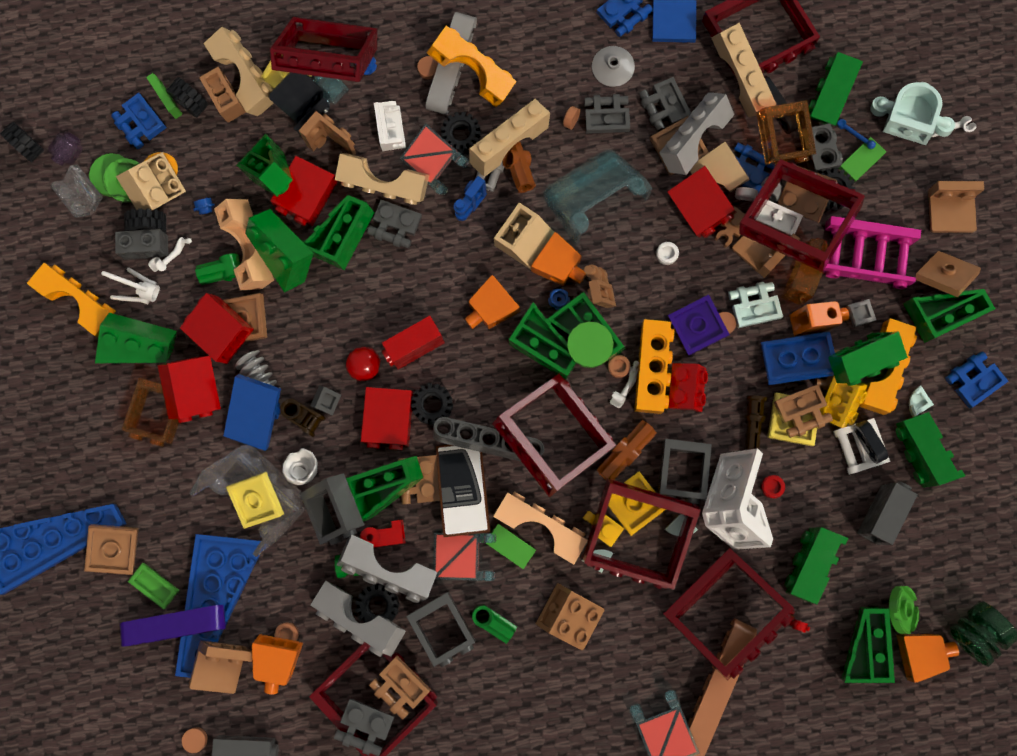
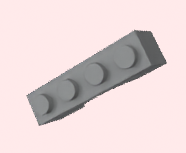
[659,92,734,175]
[337,535,437,603]
[311,581,406,657]

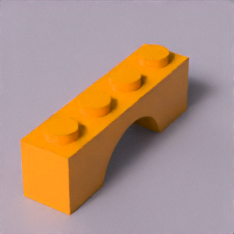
[427,25,516,107]
[27,263,116,337]
[859,318,917,415]

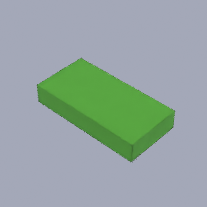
[146,73,182,119]
[839,137,886,182]
[485,524,536,569]
[128,563,180,610]

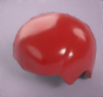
[346,346,381,381]

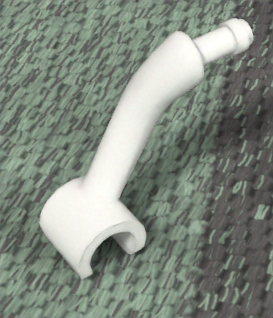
[932,116,976,137]
[148,237,192,272]
[610,361,639,408]

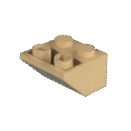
[116,152,186,210]
[494,203,554,270]

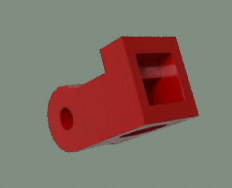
[360,520,406,547]

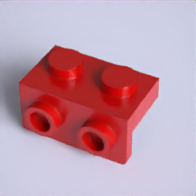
[668,363,708,412]

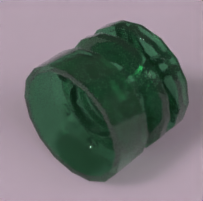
[949,601,1017,667]

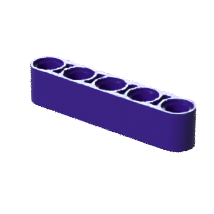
[120,605,226,647]

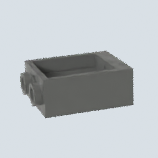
[658,439,712,504]
[300,473,364,545]
[406,592,476,667]

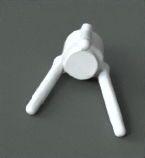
[101,268,160,305]

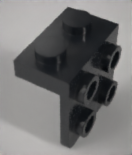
[269,72,330,134]

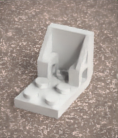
[702,448,773,549]

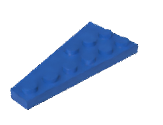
[0,504,127,595]
[175,534,266,678]

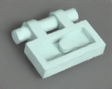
[728,282,783,328]

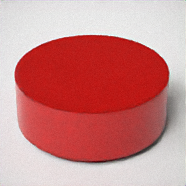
[761,475,785,498]

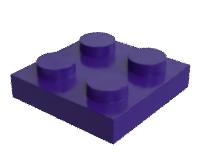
[668,295,730,356]

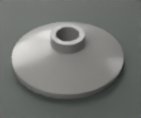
[592,46,635,87]

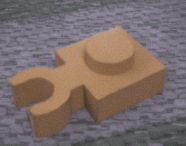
[715,207,745,248]

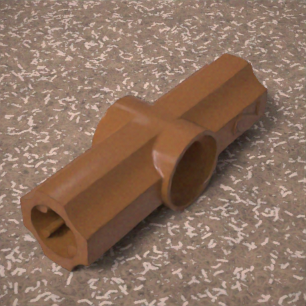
[502,141,536,193]
[596,420,657,481]

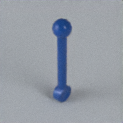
[837,119,876,149]

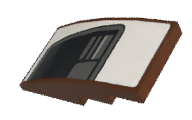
[436,445,490,537]

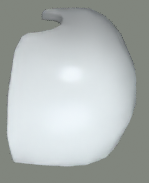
[282,448,318,485]

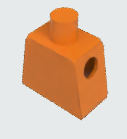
[531,232,586,286]
[464,275,520,329]
[789,301,849,336]
[252,634,303,694]
[896,634,959,683]

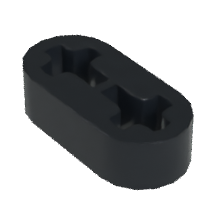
[854,420,888,464]

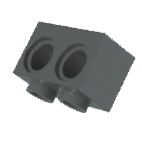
[799,124,843,174]
[115,229,168,260]

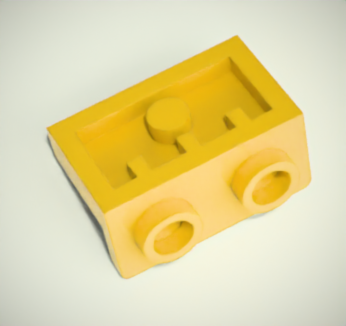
[820,376,867,428]

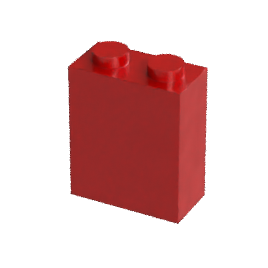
[270,156,338,226]
[668,166,737,238]
[180,293,254,364]
[381,316,445,370]
[157,356,221,423]
[361,387,414,450]

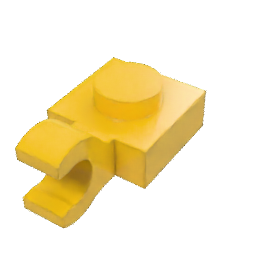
[583,511,625,547]

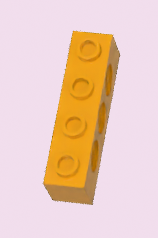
[634,319,674,414]

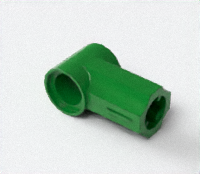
[195,253,241,285]
[472,604,517,644]

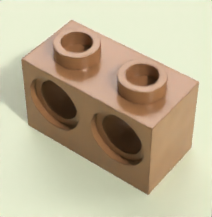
[199,67,246,123]

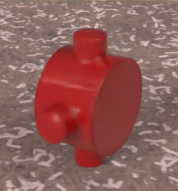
[790,619,810,633]

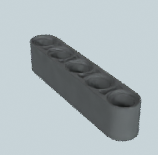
[432,417,544,461]

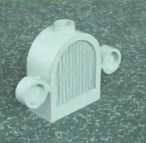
[870,82,955,145]

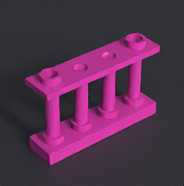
[819,216,921,289]

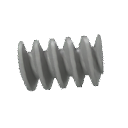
[235,350,280,388]

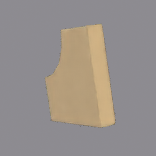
[690,142,750,192]

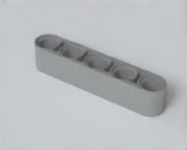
[426,12,477,115]

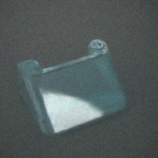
[544,150,652,245]

